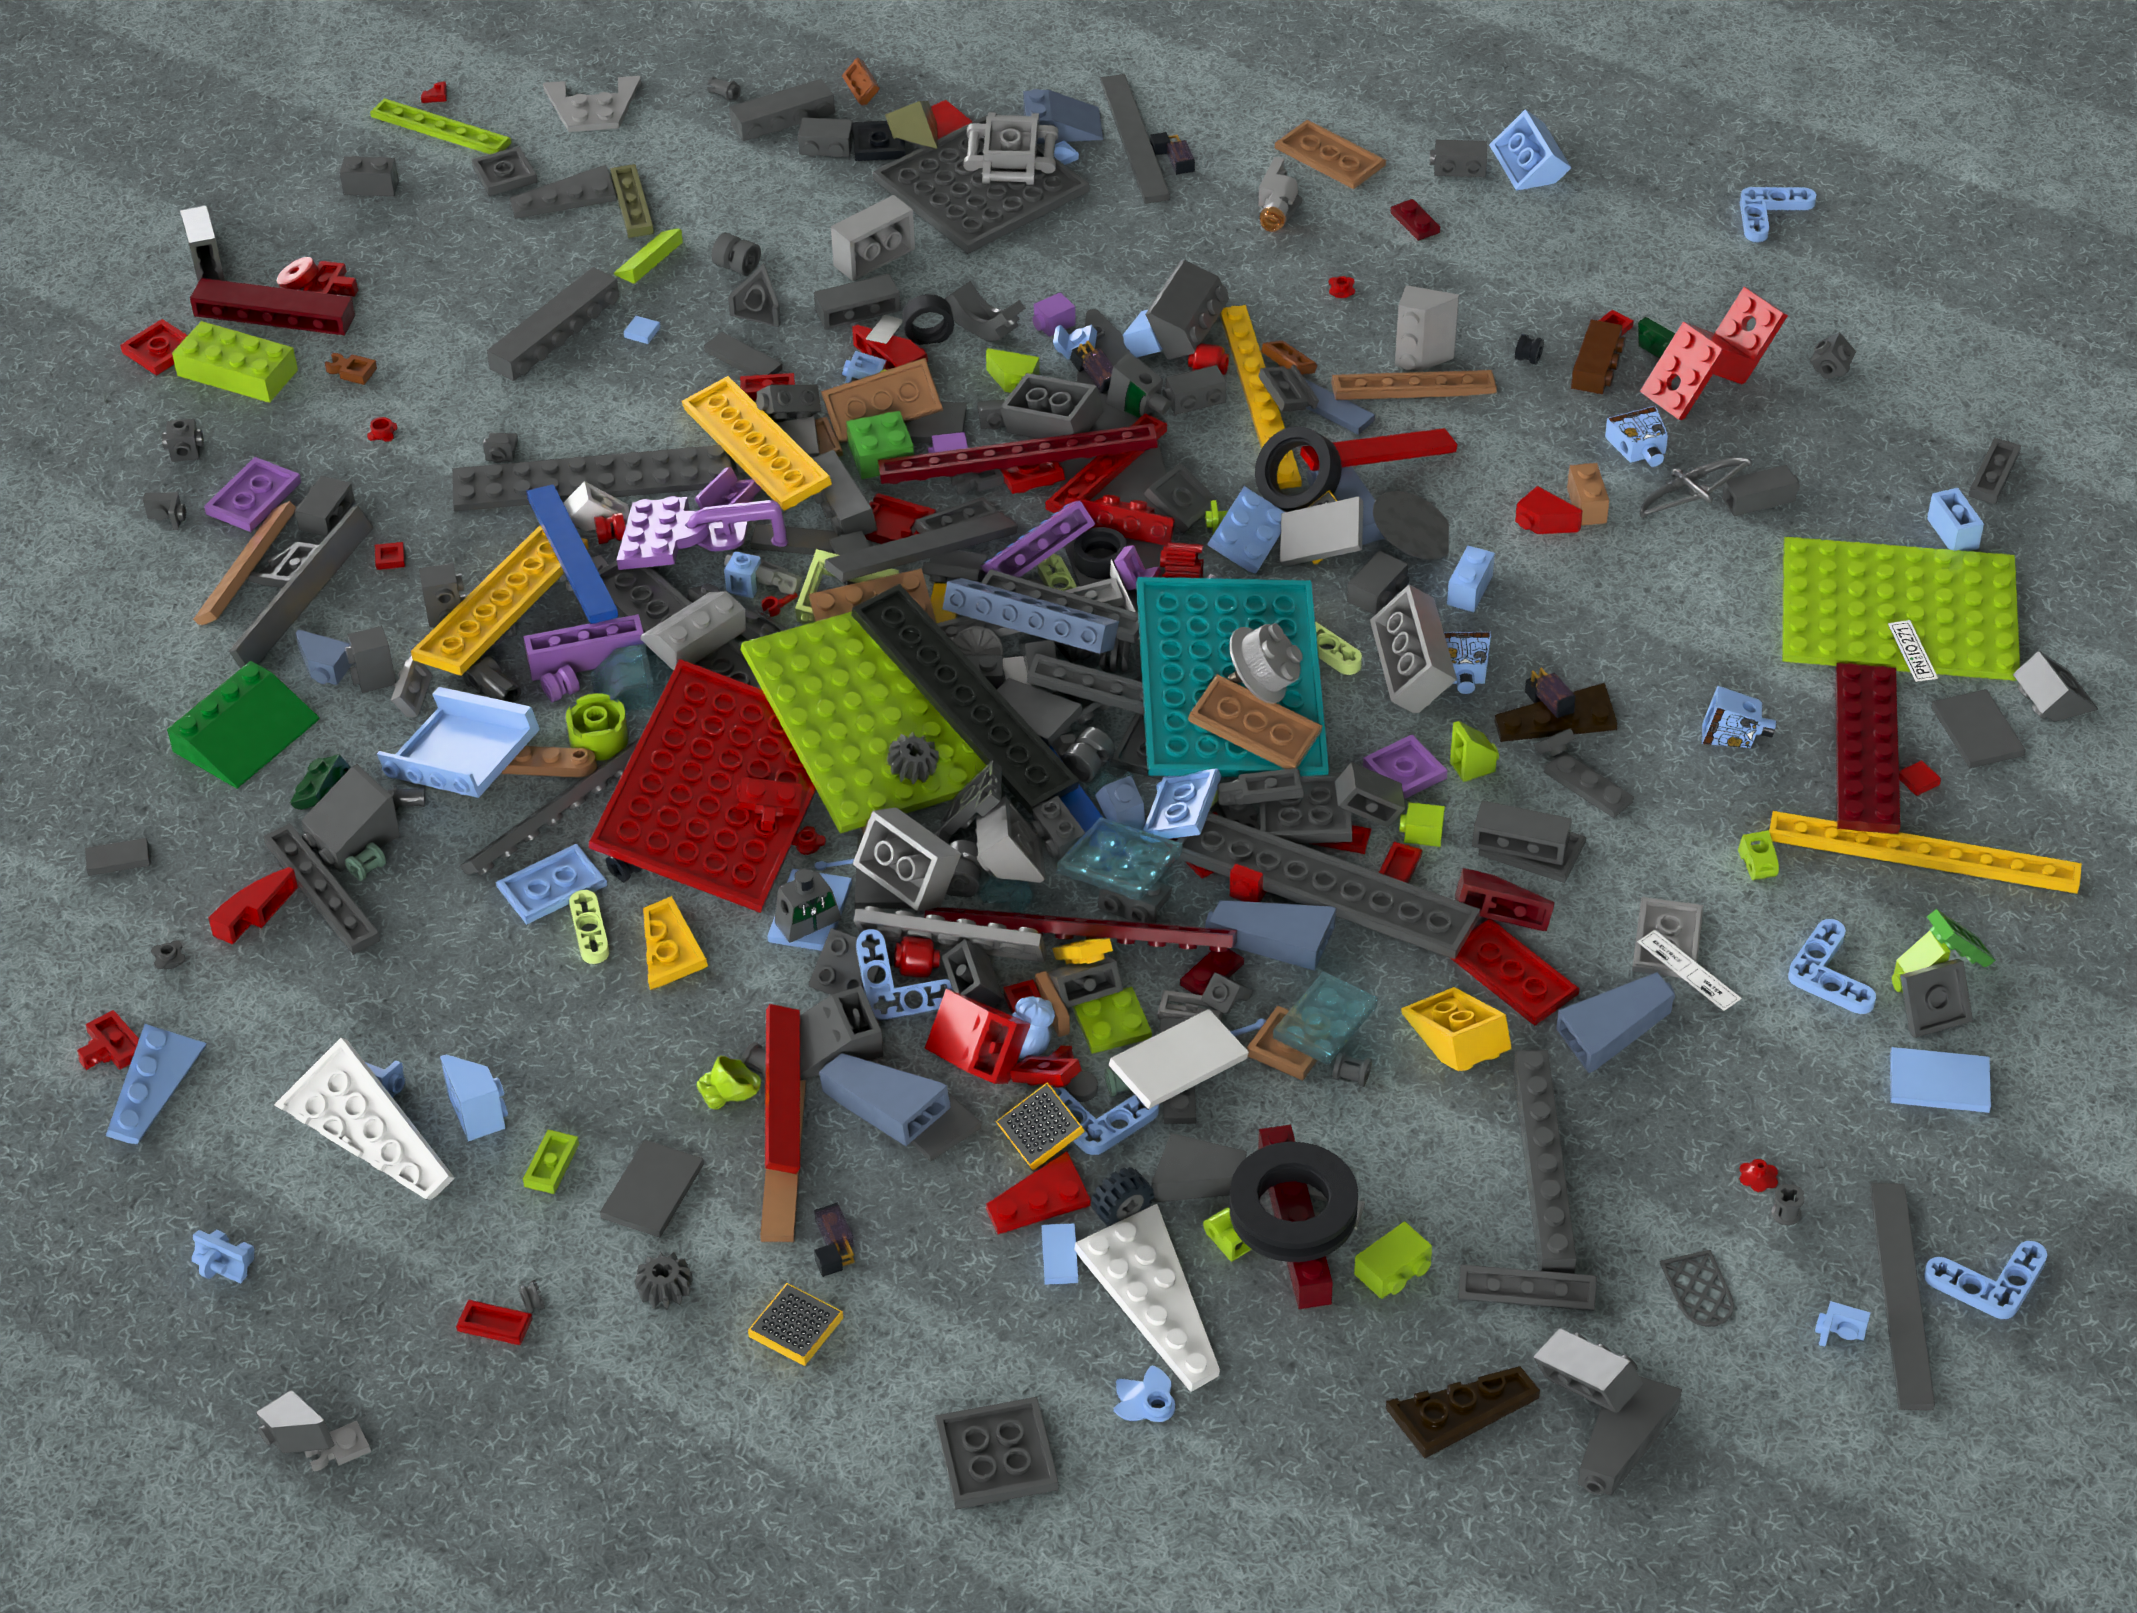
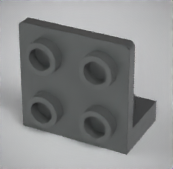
[808,928,895,995]

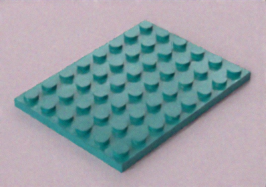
[1136,577,1329,777]

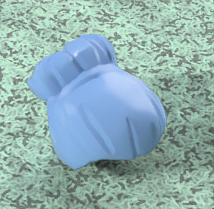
[1011,996,1055,1059]

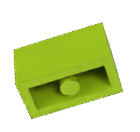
[1354,1221,1432,1299]

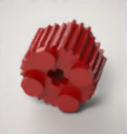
[1160,542,1204,578]

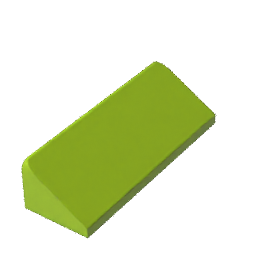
[614,229,683,284]

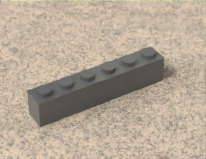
[487,267,619,381]

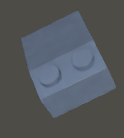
[1023,89,1103,144]

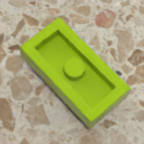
[523,1129,579,1194]

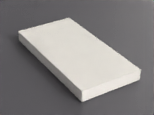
[1109,1009,1249,1109]

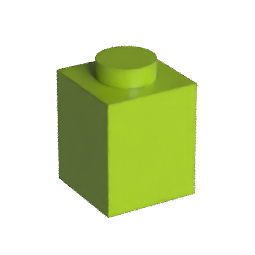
[1399,802,1445,847]

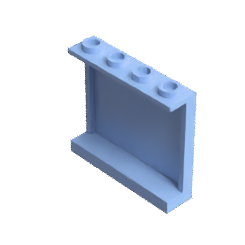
[377,687,540,798]

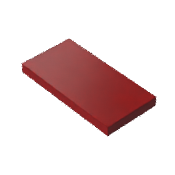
[1450,919,1580,1026]

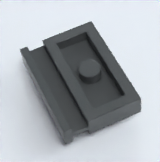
[1258,365,1319,412]

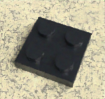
[853,120,906,161]

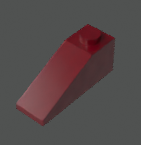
[1455,868,1555,931]

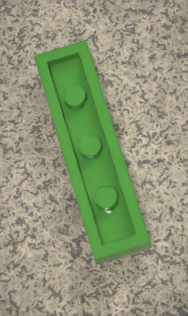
[1927,909,1996,967]

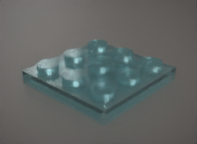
[1057,817,1182,901]

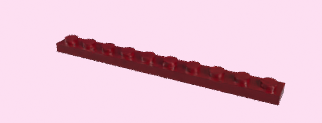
[878,424,1158,484]
[924,906,1238,952]

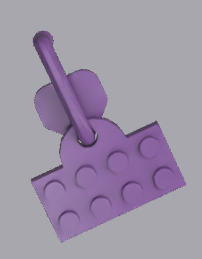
[616,496,788,570]

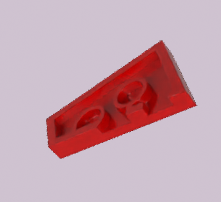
[986,1151,1091,1234]

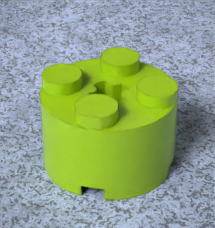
[566,693,629,761]

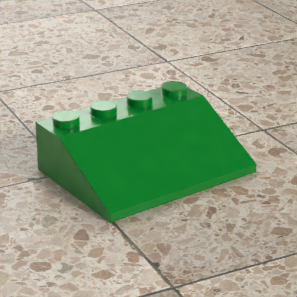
[167,660,320,789]

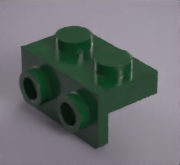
[1638,317,1675,358]
[290,754,351,810]

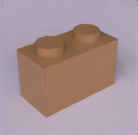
[1567,463,1609,526]

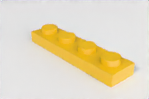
[1052,938,1113,964]

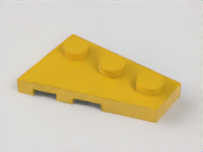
[643,896,708,990]

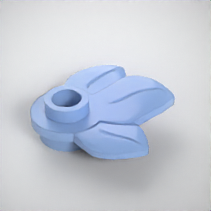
[1114,1365,1175,1422]

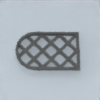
[1660,1250,1734,1327]

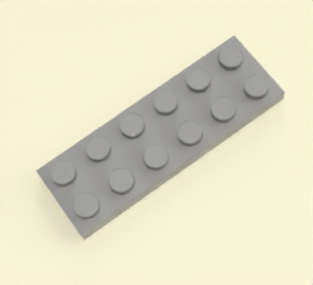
[853,906,1047,963]

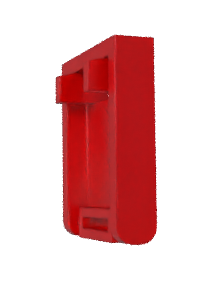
[864,493,936,544]

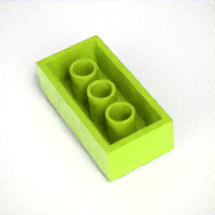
[172,321,298,403]

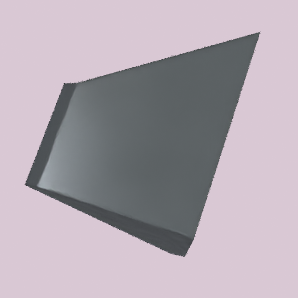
[728,263,781,327]

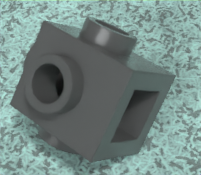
[1810,332,1856,379]
[162,419,204,462]

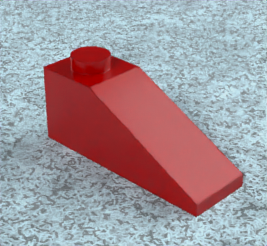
[852,324,928,370]

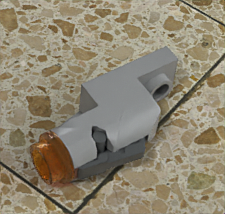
[1258,157,1302,232]

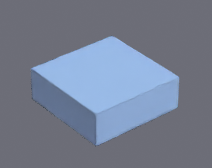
[624,316,660,344]

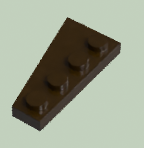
[1494,683,1618,742]
[1386,1366,1540,1459]

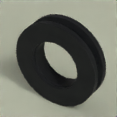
[1230,1142,1358,1262]

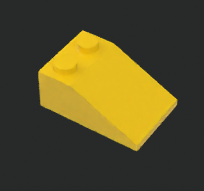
[1401,987,1512,1071]

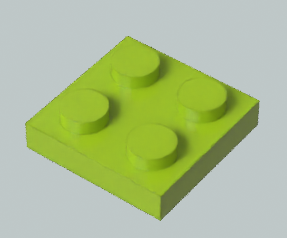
[1072,986,1152,1054]

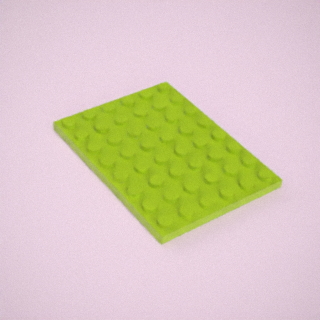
[1782,537,2020,681]
[740,611,987,834]

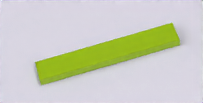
[370,98,512,154]

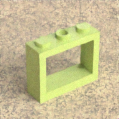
[795,549,899,625]

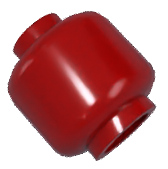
[1188,343,1229,375]
[894,936,940,978]

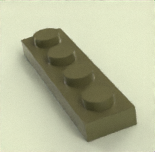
[610,164,654,238]

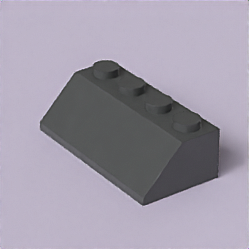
[1145,260,1229,360]

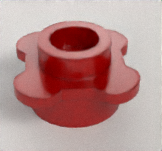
[1328,276,1355,298]
[367,417,398,442]
[792,826,826,855]

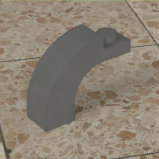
[945,281,1026,342]

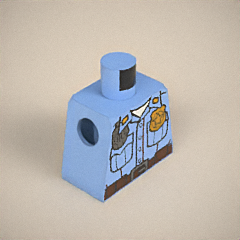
[1605,406,1668,467]
[1444,632,1491,694]
[1702,686,1776,748]

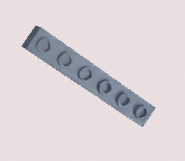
[942,578,1119,654]

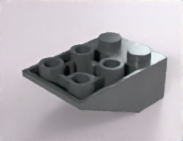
[800,986,884,1080]

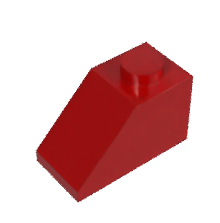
[1515,486,1583,534]

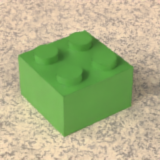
[846,411,914,479]

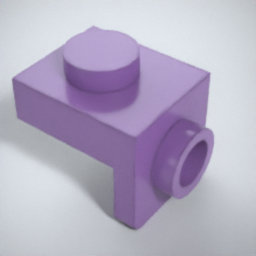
[1114,545,1161,590]

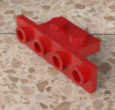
[1064,495,1175,546]

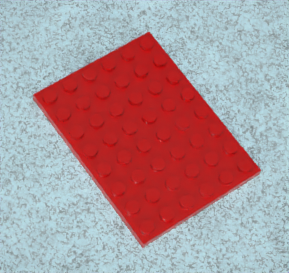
[588,659,817,913]

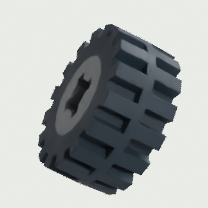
[1091,1167,1154,1227]

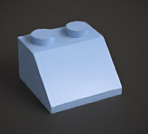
[440,1054,508,1141]

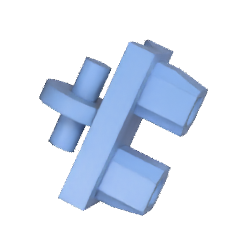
[192,1229,254,1284]

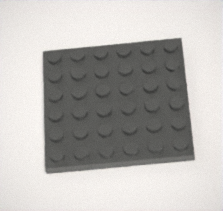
[873,114,1089,254]

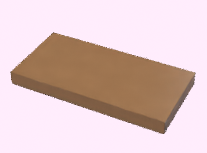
[1275,120,1386,189]
[821,358,943,443]
[1188,674,1322,769]

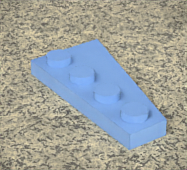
[106,1024,207,1144]

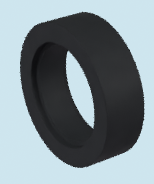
[1255,426,1342,512]

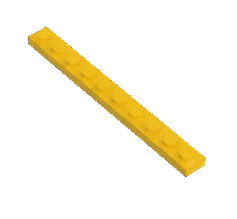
[1220,305,1302,489]
[1769,811,2082,894]

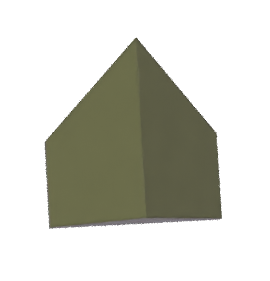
[885,100,938,149]

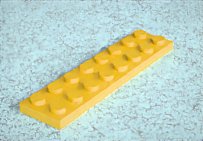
[681,376,832,511]
[411,525,589,676]

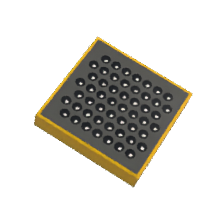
[995,1082,1085,1171]
[748,1283,843,1366]

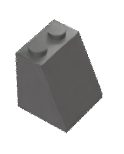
[301,764,400,872]

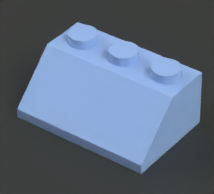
[1489,109,1571,191]

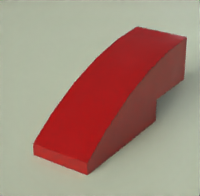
[208,867,298,944]

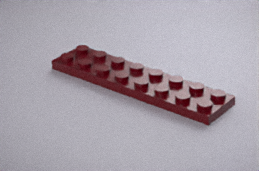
[1835,663,1901,834]

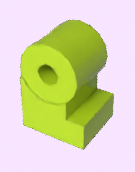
[1738,830,1779,880]
[1203,1207,1252,1262]

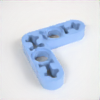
[1740,187,1816,242]
[1788,919,1876,1014]
[856,929,953,1020]
[1050,1085,1159,1155]
[1924,1241,2047,1319]

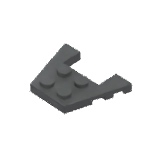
[935,760,1002,844]

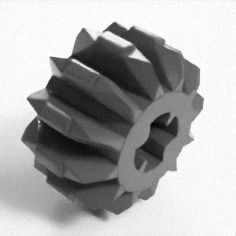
[887,732,939,784]
[635,1251,693,1310]

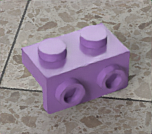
[695,467,762,509]

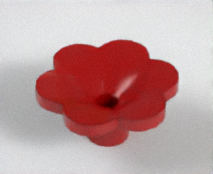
[1739,1159,1778,1192]

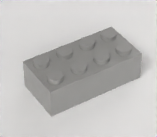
[1370,584,1457,713]

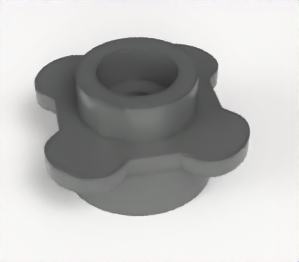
[151,941,185,969]

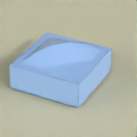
[1054,141,1079,165]

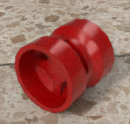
[594,512,625,544]

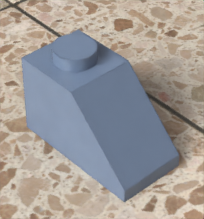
[296,629,352,685]
[1095,775,1146,847]

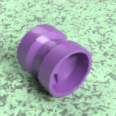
[540,665,580,703]

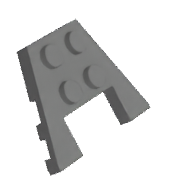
[543,76,641,132]

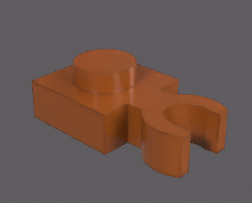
[324,353,377,385]

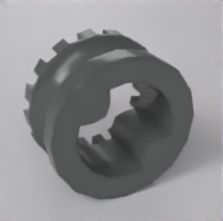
[518,1280,545,1313]

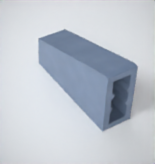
[1205,900,1336,971]
[1556,972,1675,1073]
[819,1053,951,1146]

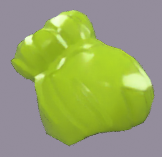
[696,1055,762,1110]

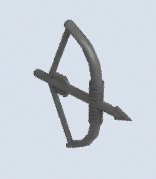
[1640,458,1752,518]

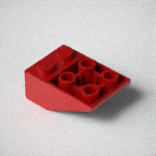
[925,989,1031,1084]

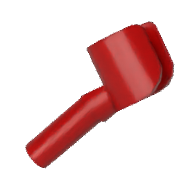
[761,593,798,617]

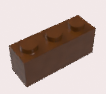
[1571,319,1626,395]

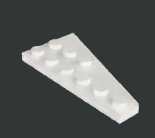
[274,1038,455,1200]
[1074,1204,1220,1392]

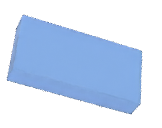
[1041,1223,1078,1285]

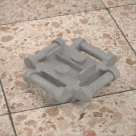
[963,112,1059,185]

